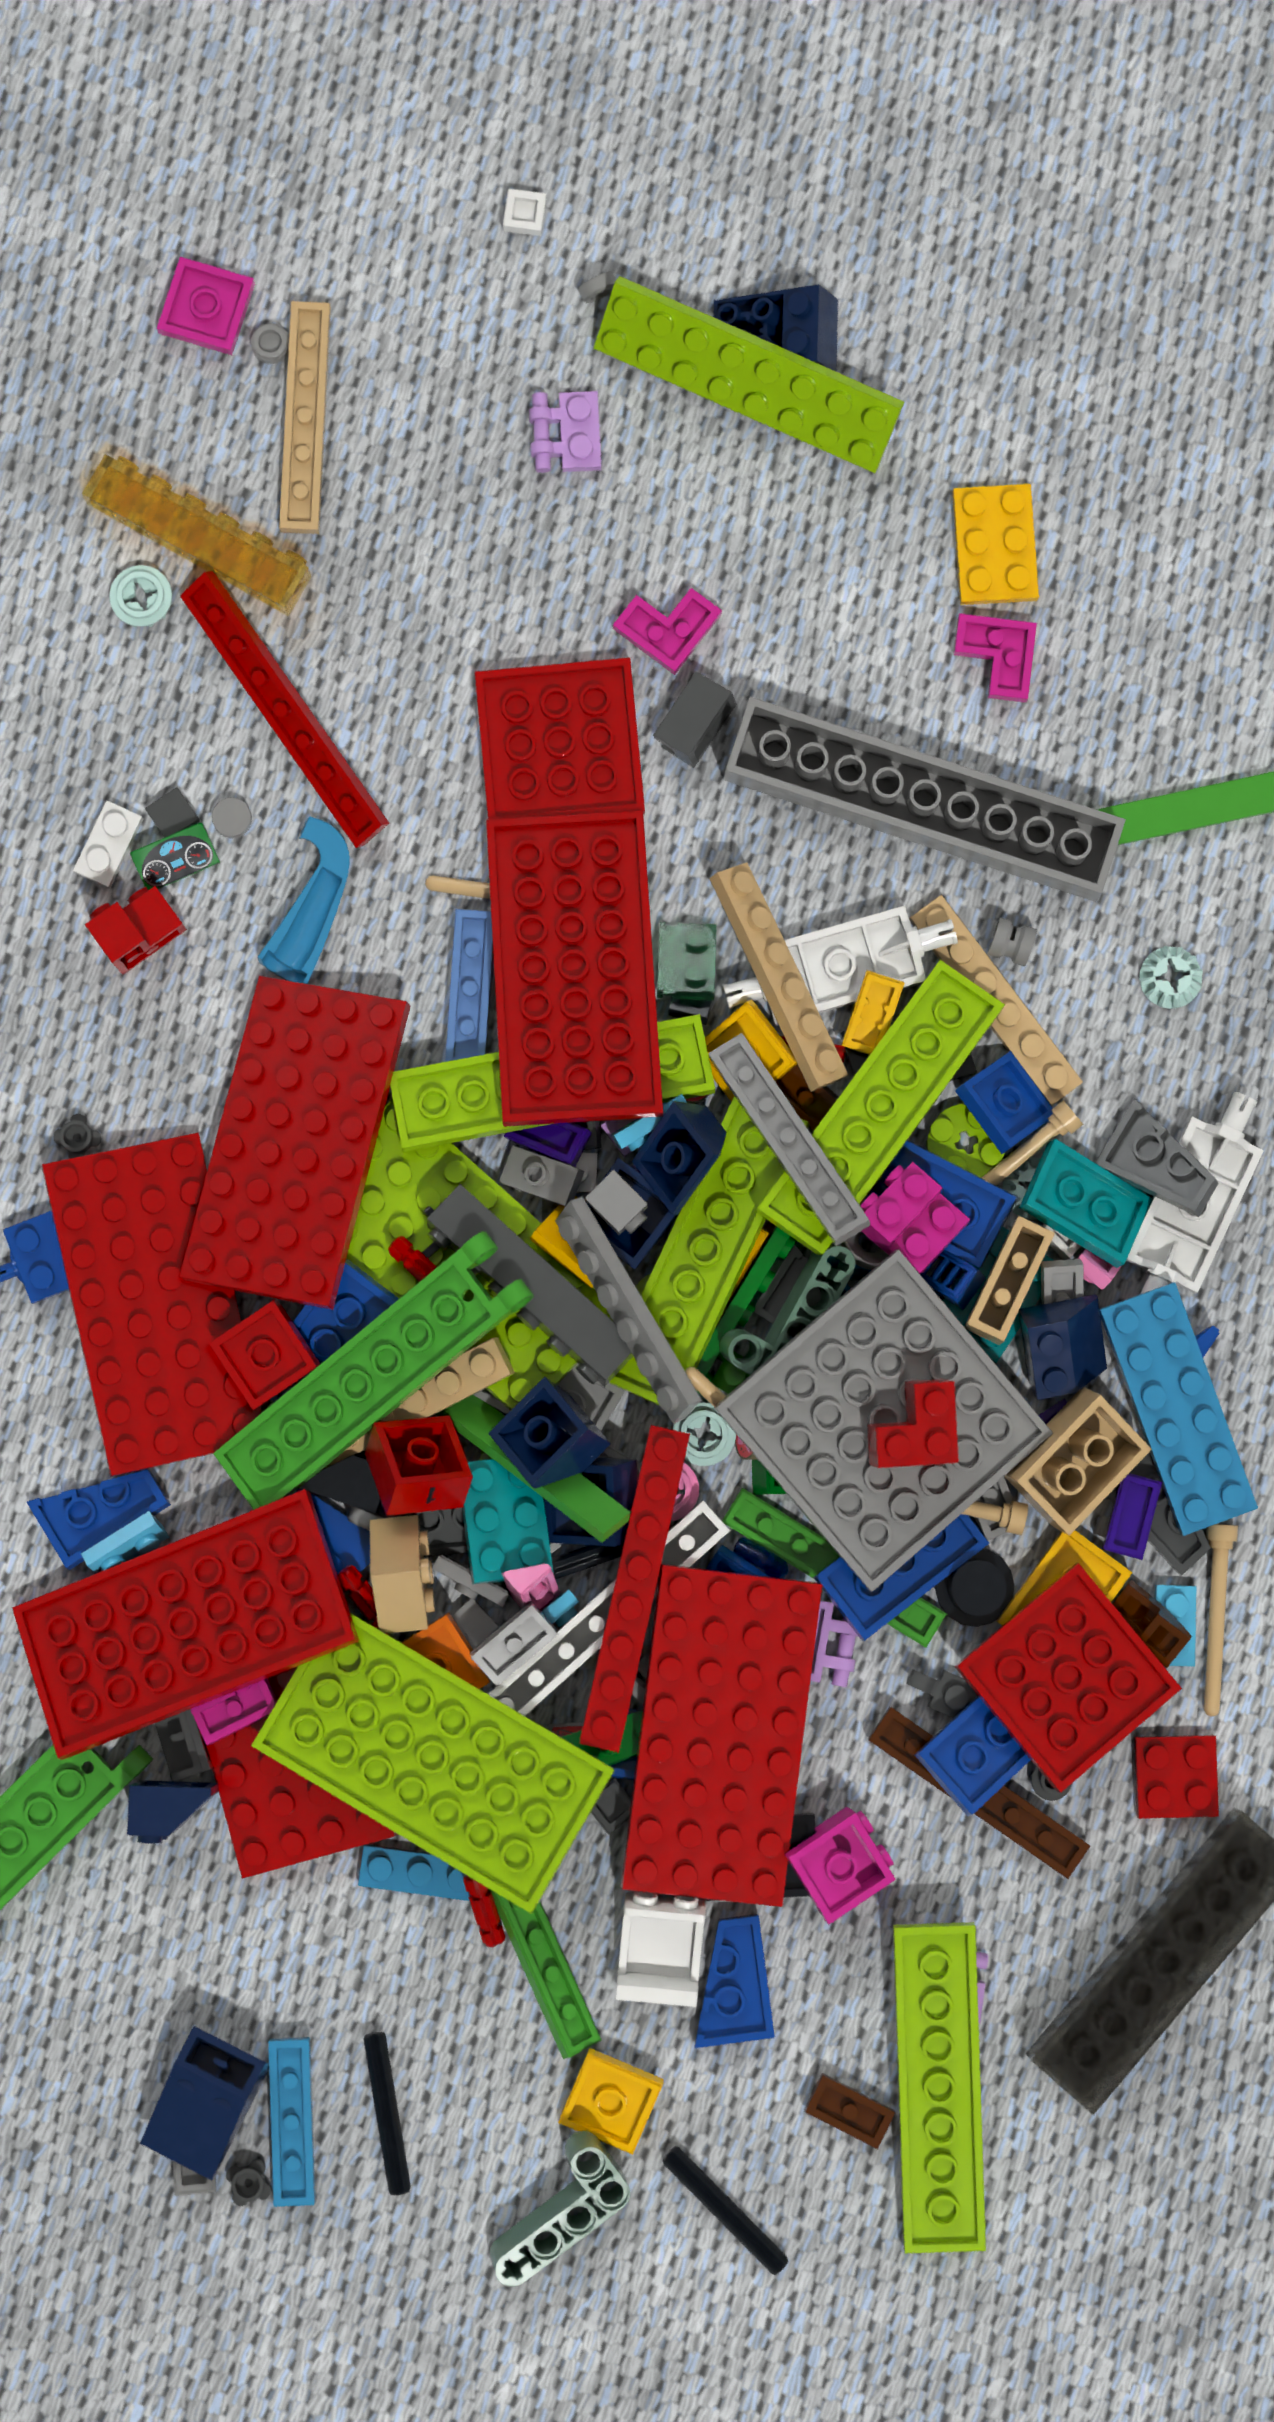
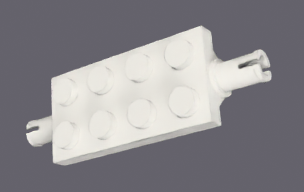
[723,905,958,1026]
[1126,1092,1264,1294]

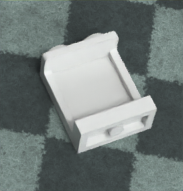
[616,1891,706,2007]

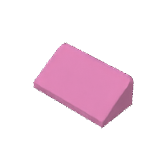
[502,1563,560,1611]

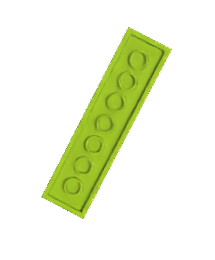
[593,276,905,473]
[756,960,1005,1255]
[390,1014,715,1152]
[609,1096,810,1406]
[893,1922,986,2254]

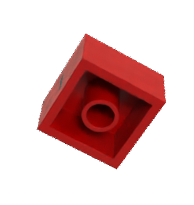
[365,1415,473,1516]

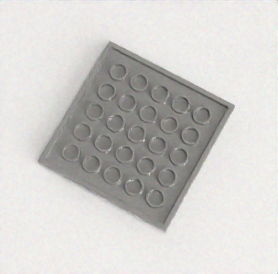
[714,1249,1053,1592]

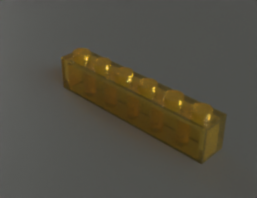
[82,454,311,616]

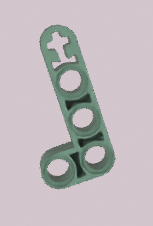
[719,1243,855,1375]
[490,2131,630,2287]

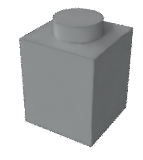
[585,1170,648,1235]

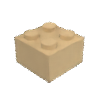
[370,1515,435,1634]

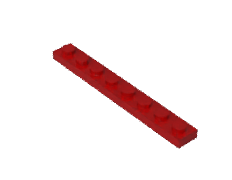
[180,571,389,848]
[579,1425,690,1752]

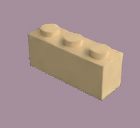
[964,1216,1055,1346]

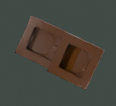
[1113,1580,1192,1668]

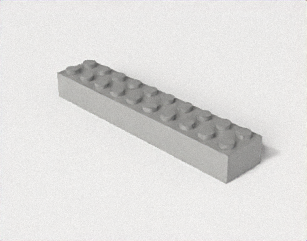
[724,697,1126,902]

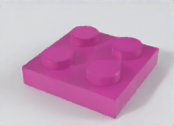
[157,257,255,355]

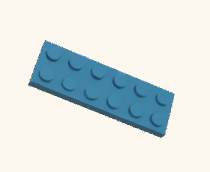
[1098,1282,1258,1536]

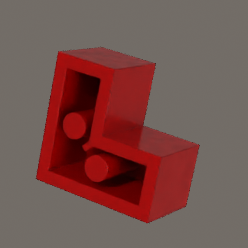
[84,886,187,975]
[867,1379,959,1468]

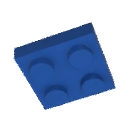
[955,1051,1053,1154]

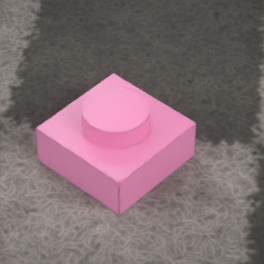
[1076,1248,1122,1290]

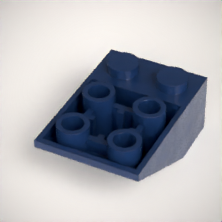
[713,284,838,372]
[140,2026,269,2181]

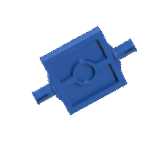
[0,1211,69,1304]

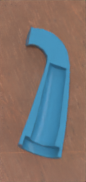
[257,816,350,984]

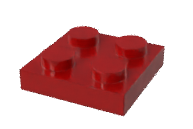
[209,1299,320,1410]
[1134,1735,1219,1819]

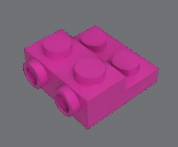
[860,1162,970,1275]
[784,1807,896,1924]

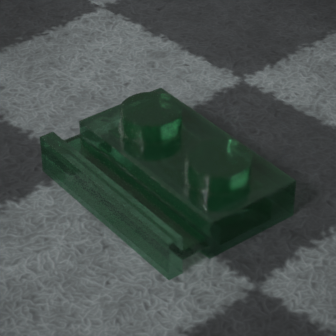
[657,922,717,1000]

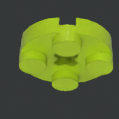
[926,1104,1005,1178]

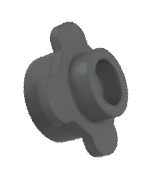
[54,1114,101,1159]
[226,2159,272,2206]

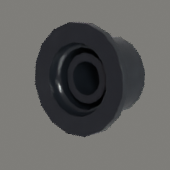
[935,1549,1015,1627]

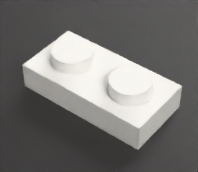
[73,800,143,889]

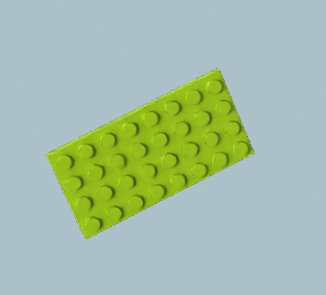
[347,1098,614,1411]
[251,1613,615,1914]

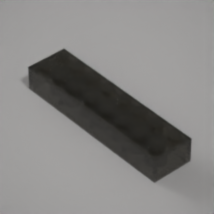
[1026,1808,1274,2115]

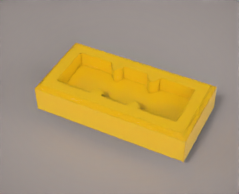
[841,969,905,1055]

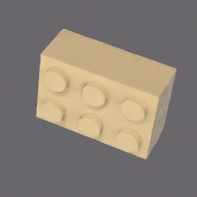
[1004,1387,1152,1535]

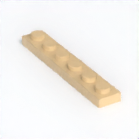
[279,301,331,534]
[709,862,848,1092]
[909,895,1083,1106]
[321,1337,515,1471]

